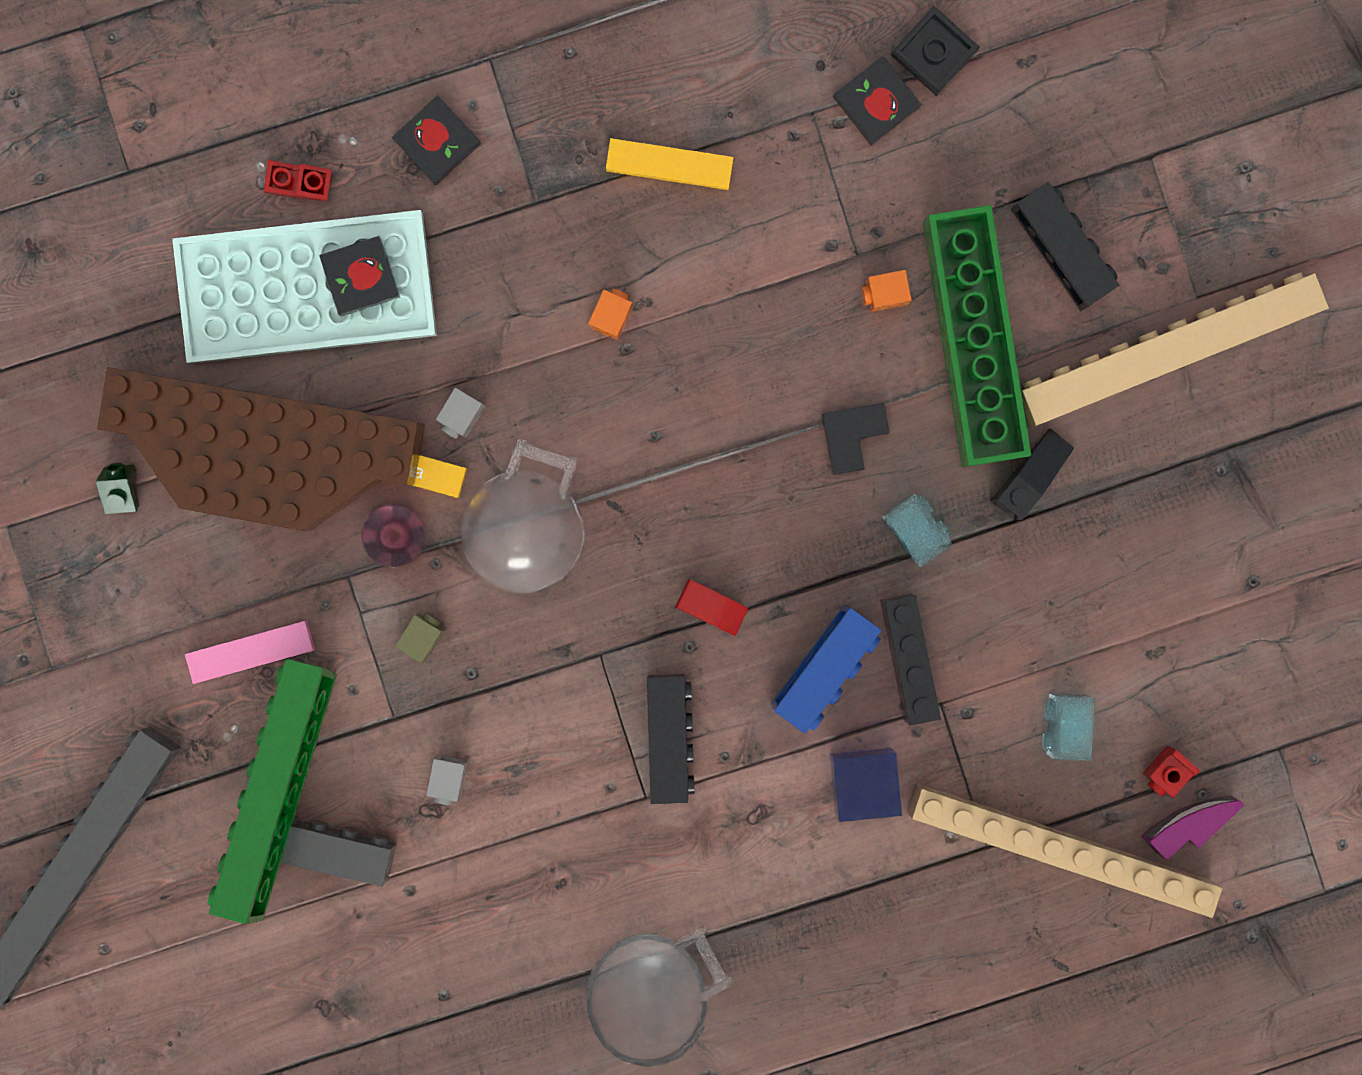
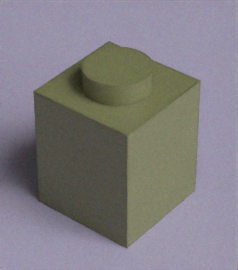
[395,612,446,663]

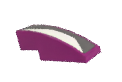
[1141,795,1245,860]

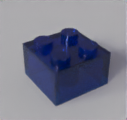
[830,748,902,822]

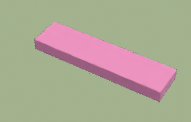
[185,620,315,684]

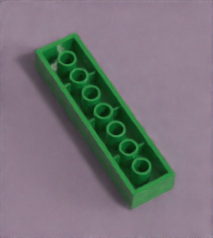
[923,205,1031,468]
[208,659,337,924]

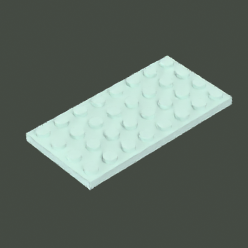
[172,210,437,364]

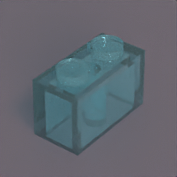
[881,494,953,567]
[1042,693,1094,761]

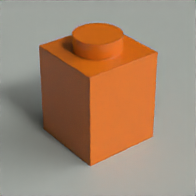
[861,270,912,312]
[588,288,633,340]

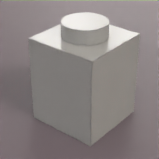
[436,388,486,439]
[426,755,469,805]

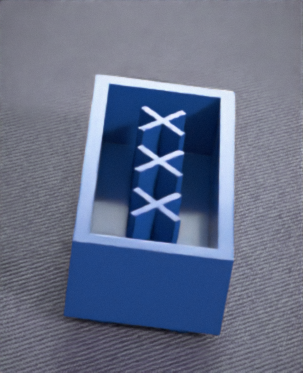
[771,605,882,734]

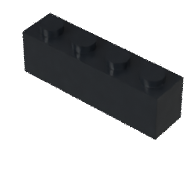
[1011,181,1120,311]
[880,594,941,726]
[647,674,694,804]

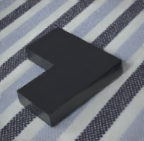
[822,402,889,476]

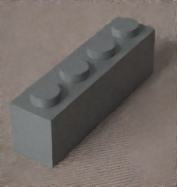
[281,815,397,887]

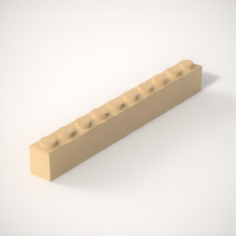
[1021,272,1329,428]
[907,783,1223,918]

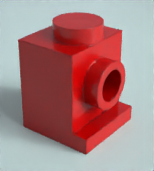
[1142,746,1200,798]

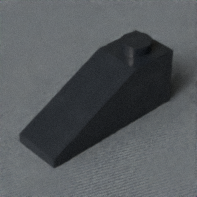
[991,428,1074,520]

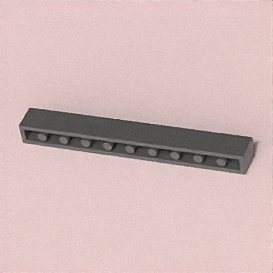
[0,727,181,1010]

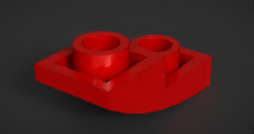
[264,160,332,201]
[675,579,749,636]

